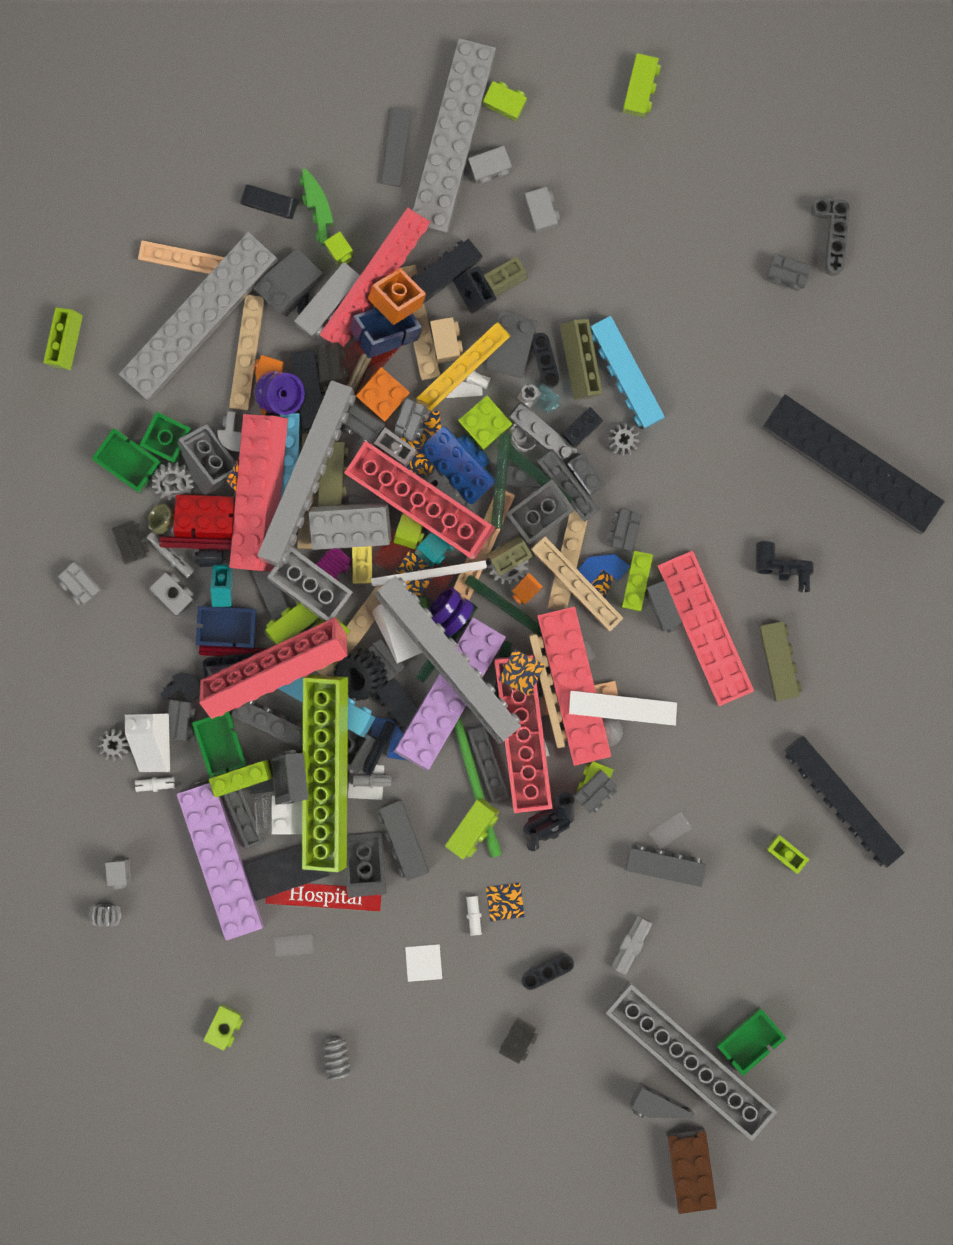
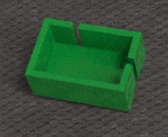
[91,428,163,494]
[192,711,248,778]
[716,1006,787,1076]

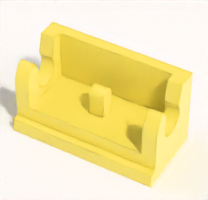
[352,546,372,584]

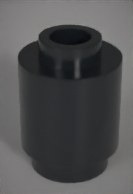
[195,548,223,567]

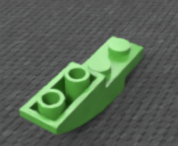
[299,169,334,247]

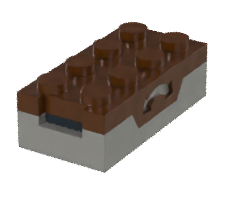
[666,1128,717,1214]

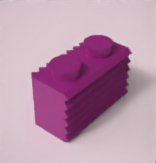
[316,548,352,581]

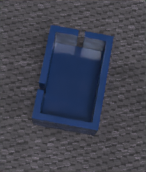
[350,308,422,359]
[196,606,258,648]

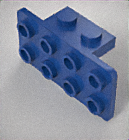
[421,426,495,504]

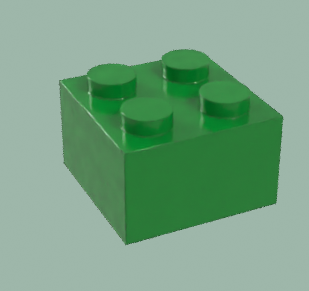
[139,411,193,464]

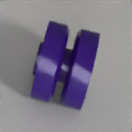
[255,371,305,415]
[428,587,474,637]

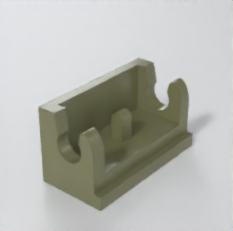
[484,256,528,297]
[487,535,533,576]

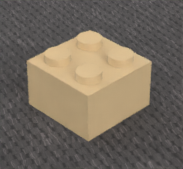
[430,317,463,364]

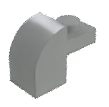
[218,412,241,453]

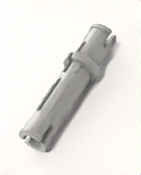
[146,531,195,579]

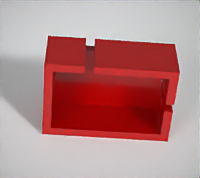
[174,495,235,539]

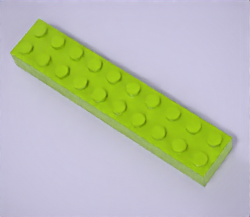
[302,674,348,872]

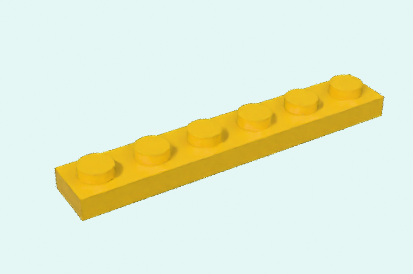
[417,322,511,411]

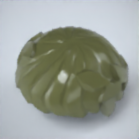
[147,503,175,534]

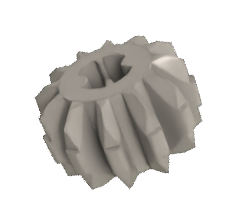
[607,423,640,456]
[97,729,129,761]
[88,904,121,927]

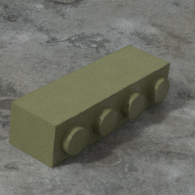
[560,319,603,400]
[318,442,349,506]
[759,621,802,701]

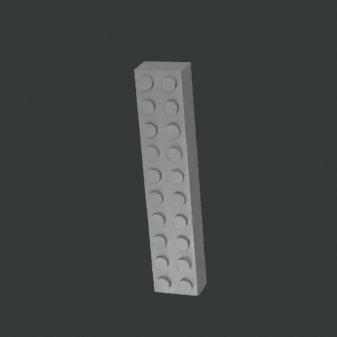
[413,38,496,236]
[119,232,279,401]
[375,576,521,744]
[605,982,777,1141]

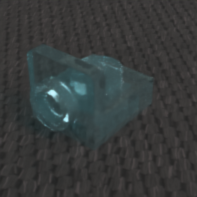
[538,383,560,414]

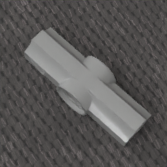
[516,383,542,409]
[611,915,652,975]

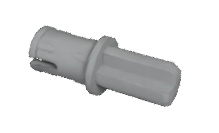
[353,773,392,788]

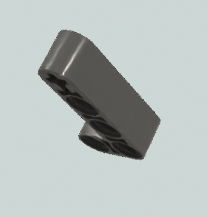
[811,197,850,276]

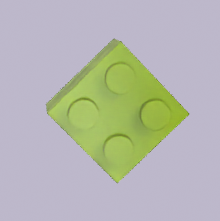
[458,395,512,451]

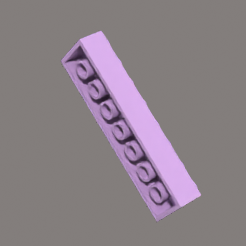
[393,618,506,771]
[177,783,264,941]

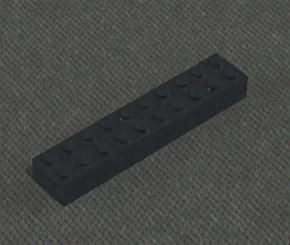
[762,394,945,534]

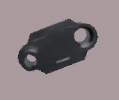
[756,541,814,593]
[523,792,574,851]

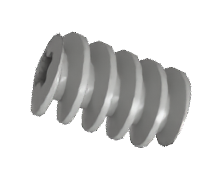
[322,1038,351,1080]

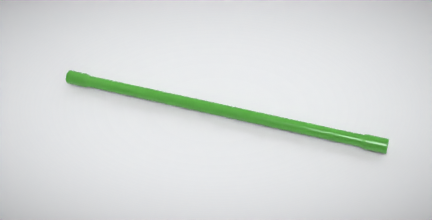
[419,597,502,858]

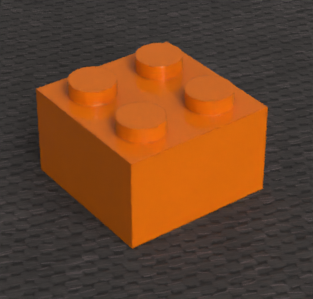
[368,268,426,325]
[355,367,410,421]

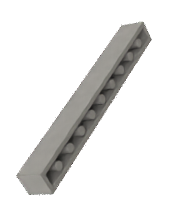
[257,380,356,568]

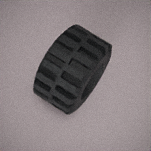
[334,648,387,701]

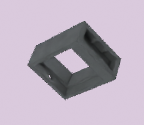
[646,580,682,633]
[271,750,308,805]

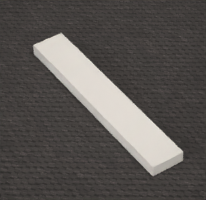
[371,560,487,587]

